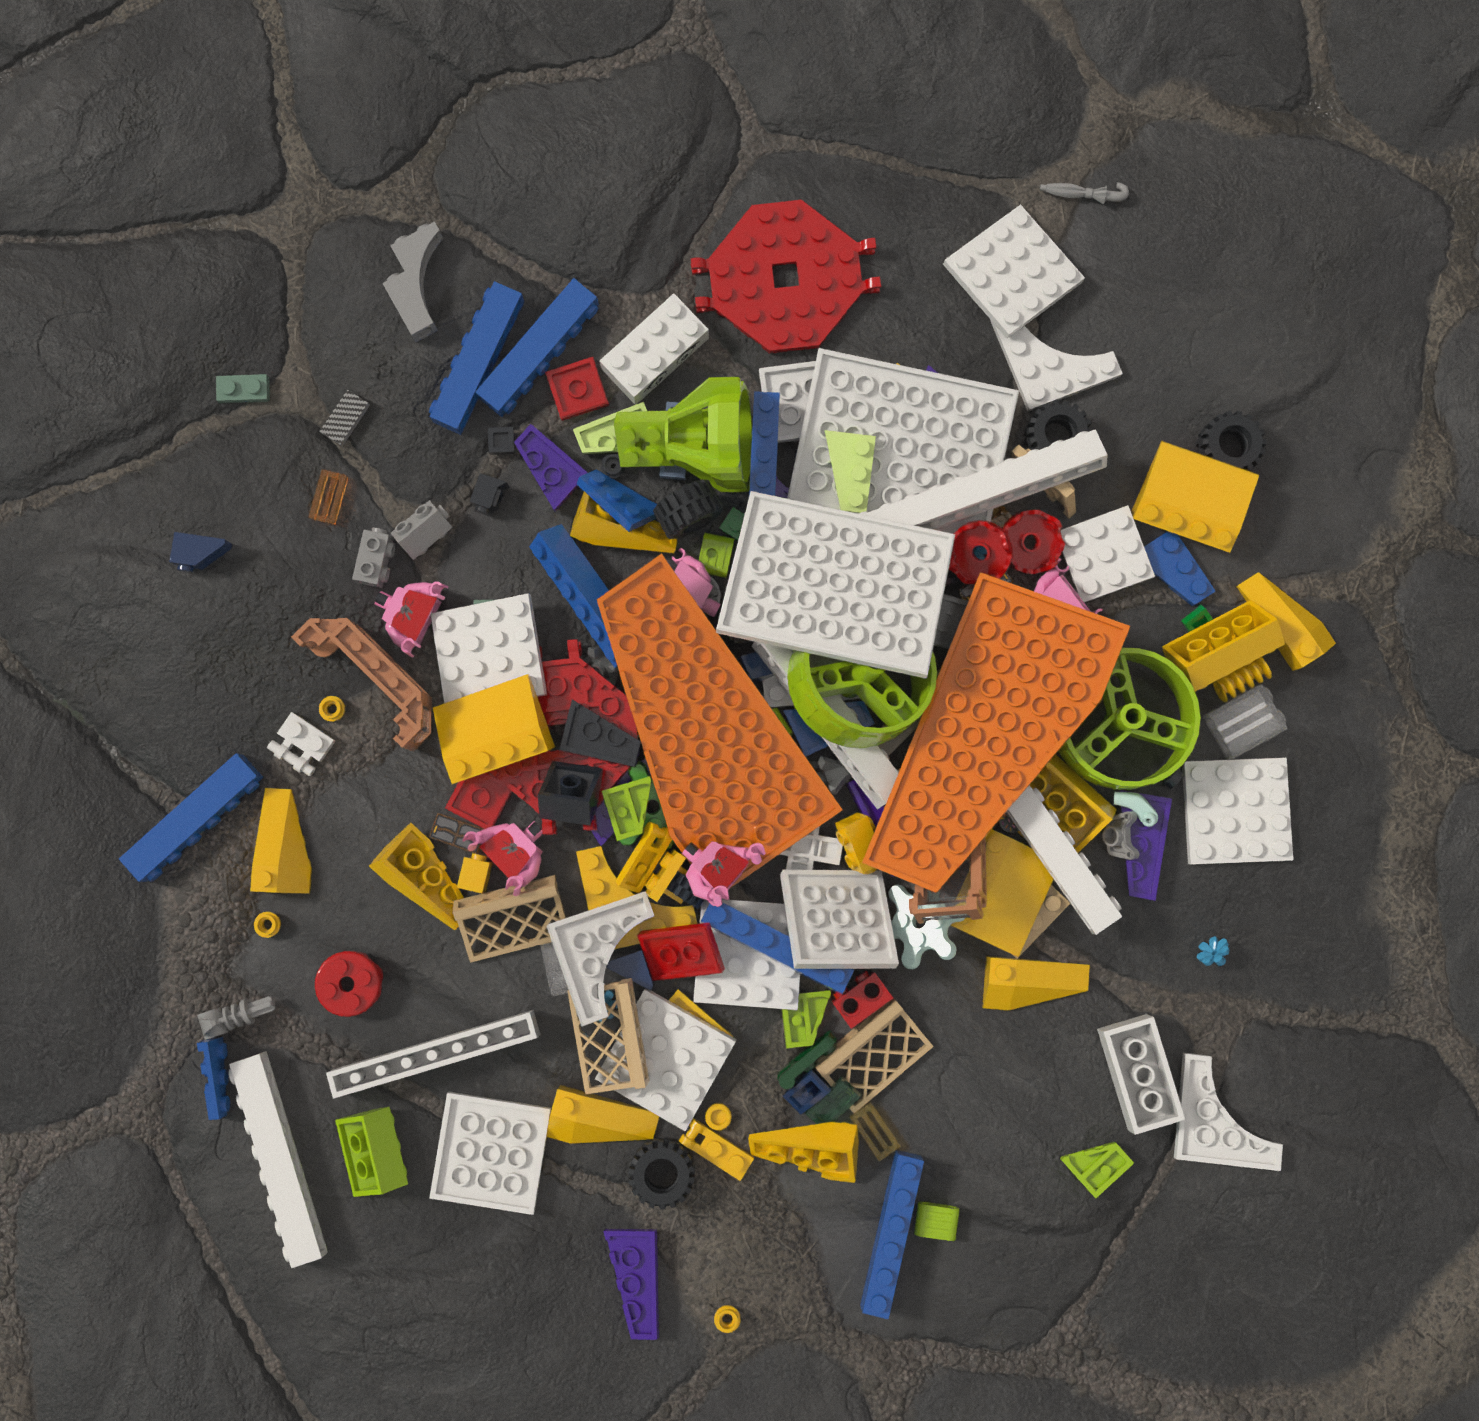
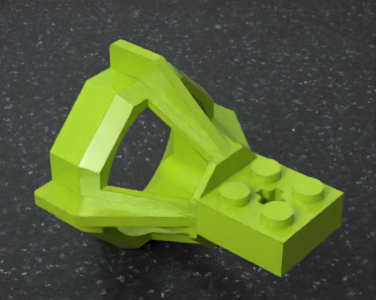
[614,377,753,492]

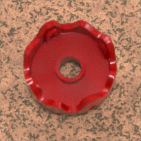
[1002,510,1065,574]
[949,520,1013,584]
[315,951,383,1017]

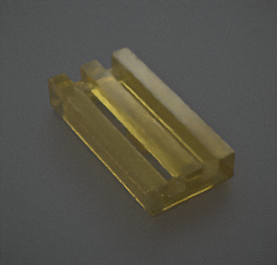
[849,1101,901,1161]

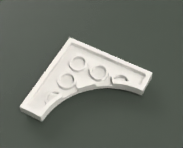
[991,321,1123,412]
[547,891,654,1027]
[1174,1053,1283,1171]

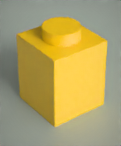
[457,853,493,893]

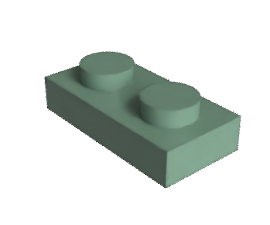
[216,374,270,403]

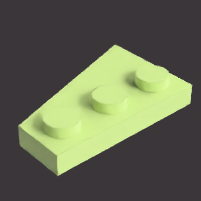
[573,402,647,454]
[824,430,876,513]

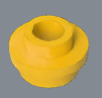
[319,696,345,722]
[254,912,281,938]
[714,1305,740,1333]

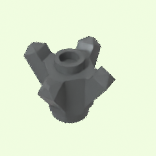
[583,645,619,686]
[810,757,853,795]

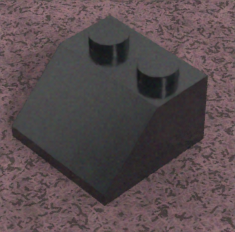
[538,761,603,826]

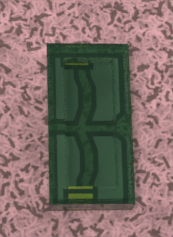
[805,1076,861,1124]

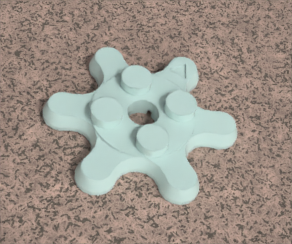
[888,885,967,969]

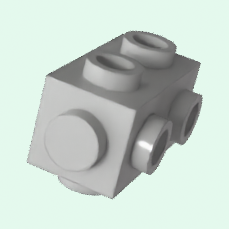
[391,500,452,560]
[352,527,396,588]

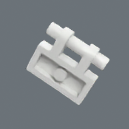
[267,712,336,776]

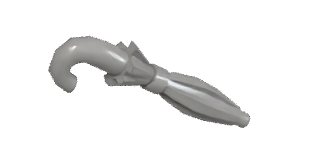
[1040,182,1129,204]

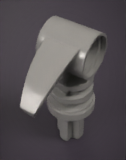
[197,996,276,1040]

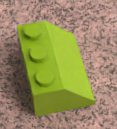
[335,1107,408,1197]

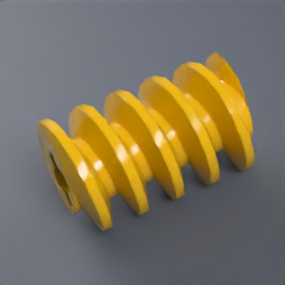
[1213,657,1272,702]

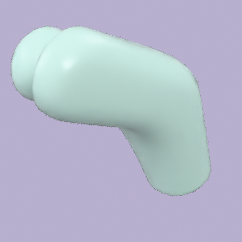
[1114,792,1158,827]

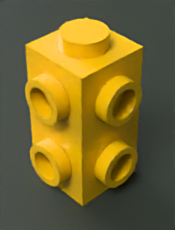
[835,813,877,874]

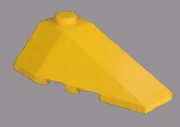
[570,492,677,553]
[1236,572,1336,671]
[250,788,312,894]
[369,823,464,930]
[982,956,1090,1010]
[547,1085,659,1144]
[748,1122,859,1183]

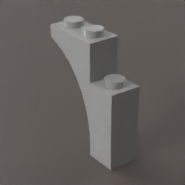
[383,222,443,342]

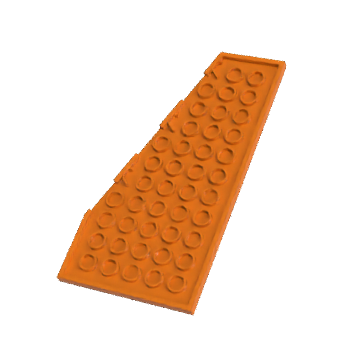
[597,553,843,889]
[862,572,1130,893]

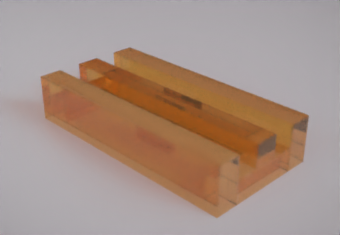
[308,469,348,525]

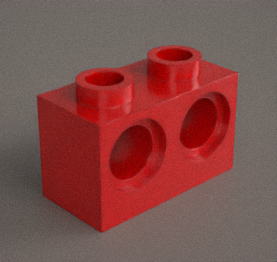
[831,970,893,1029]

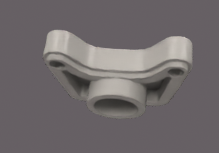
[1102,811,1139,860]

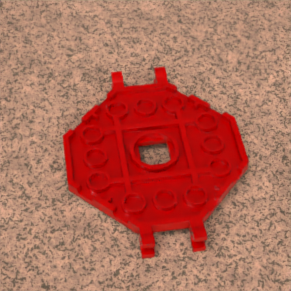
[691,200,881,353]
[489,639,641,835]

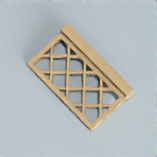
[453,875,566,963]
[567,978,650,1094]
[815,998,934,1114]

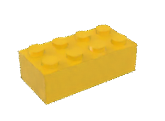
[1162,600,1285,691]

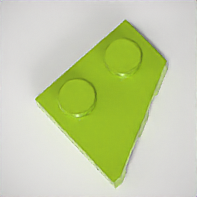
[602,776,652,841]
[782,990,831,1049]
[1060,1142,1134,1198]

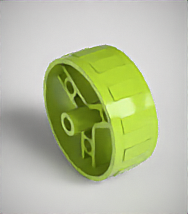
[1058,648,1201,790]
[787,650,937,748]

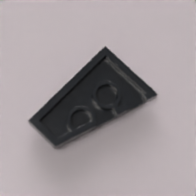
[560,699,642,768]

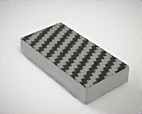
[320,390,370,447]

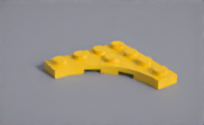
[576,846,698,949]

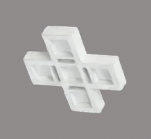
[779,826,843,870]

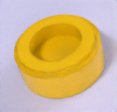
[705,1103,731,1130]

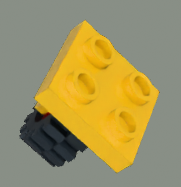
[644,849,705,909]

